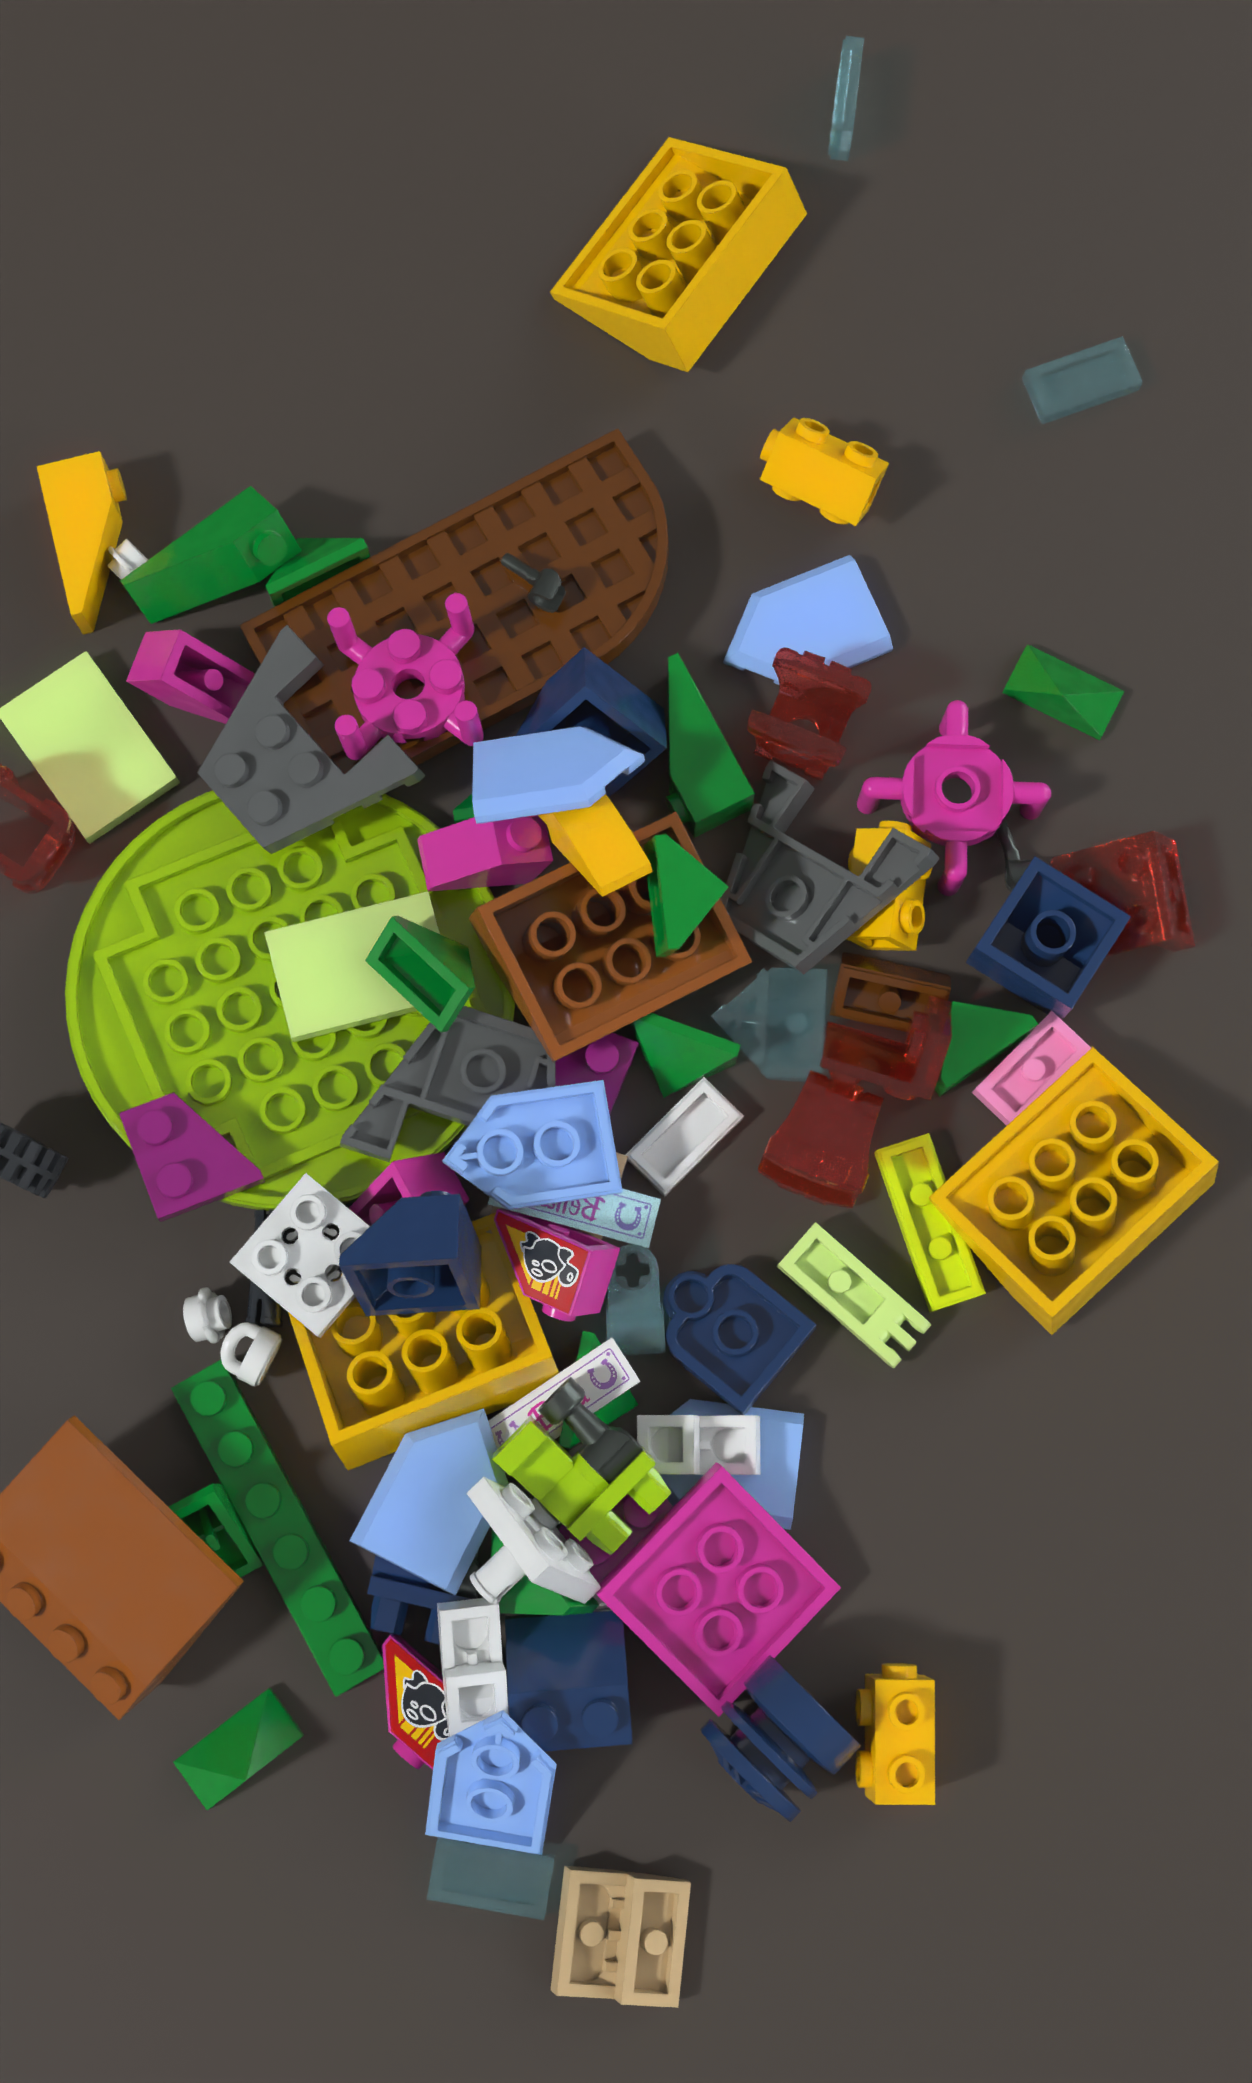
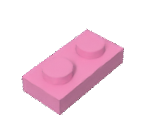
[972,1011,1091,1126]

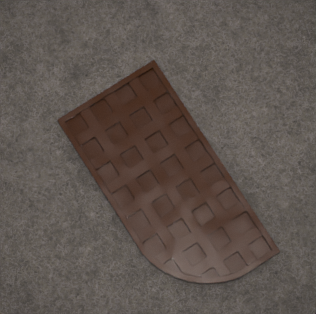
[239,428,669,774]

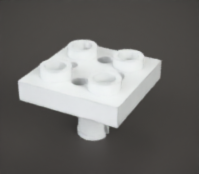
[230,1173,370,1338]
[467,1477,602,1605]

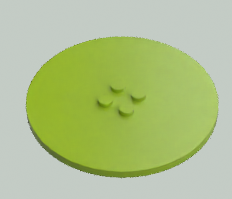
[65,790,515,1211]

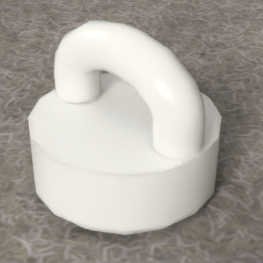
[220,1322,282,1387]

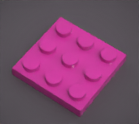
[596,1462,841,1717]

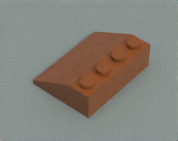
[469,812,752,1062]
[0,1415,244,1720]

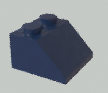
[516,647,667,797]
[965,856,1131,1020]
[339,1191,482,1316]
[505,1608,632,1751]

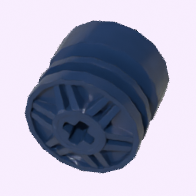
[700,1655,861,1822]

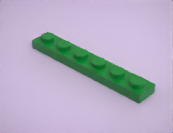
[171,1360,384,1697]

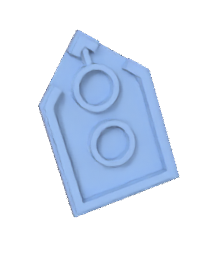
[723,555,893,691]
[472,726,645,824]
[442,1080,623,1210]
[661,1399,804,1530]
[350,1408,508,1595]
[425,1710,557,1855]

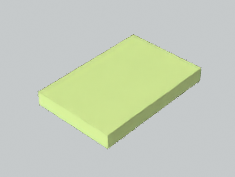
[0,651,180,844]
[264,891,440,1042]

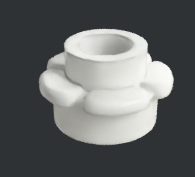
[107,539,148,579]
[183,1287,232,1344]

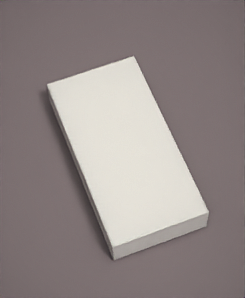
[626,1077,744,1197]

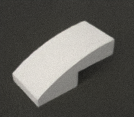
[637,1415,761,1475]
[437,1598,509,1736]

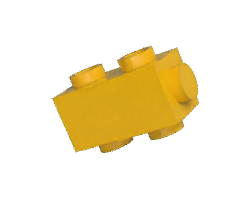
[760,417,889,526]
[847,821,932,951]
[855,1663,935,1805]

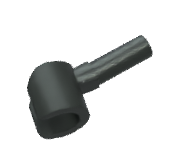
[501,553,566,613]
[995,819,1032,891]

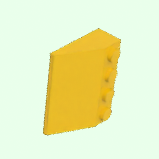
[550,137,807,372]
[929,1047,1219,1335]
[288,1212,559,1471]

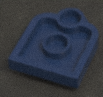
[663,1264,816,1415]

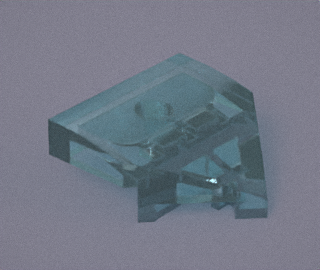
[711,968,828,1083]

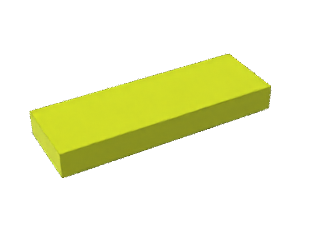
[874,1133,986,1313]

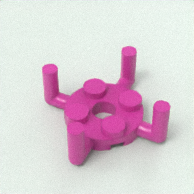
[327,593,484,760]
[857,700,1051,896]

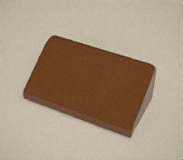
[829,952,951,1039]

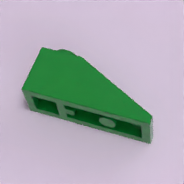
[120,486,302,624]
[665,653,755,838]

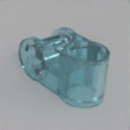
[606,1244,665,1355]

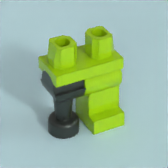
[492,1377,671,1555]

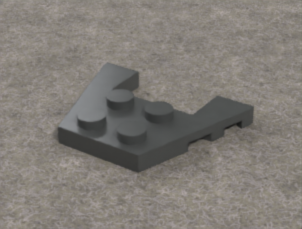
[197,625,426,854]
[721,760,939,975]
[340,1006,555,1163]

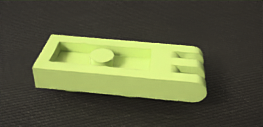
[777,1222,931,1368]

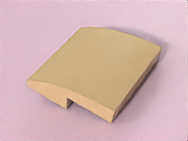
[551,1866,691,2008]

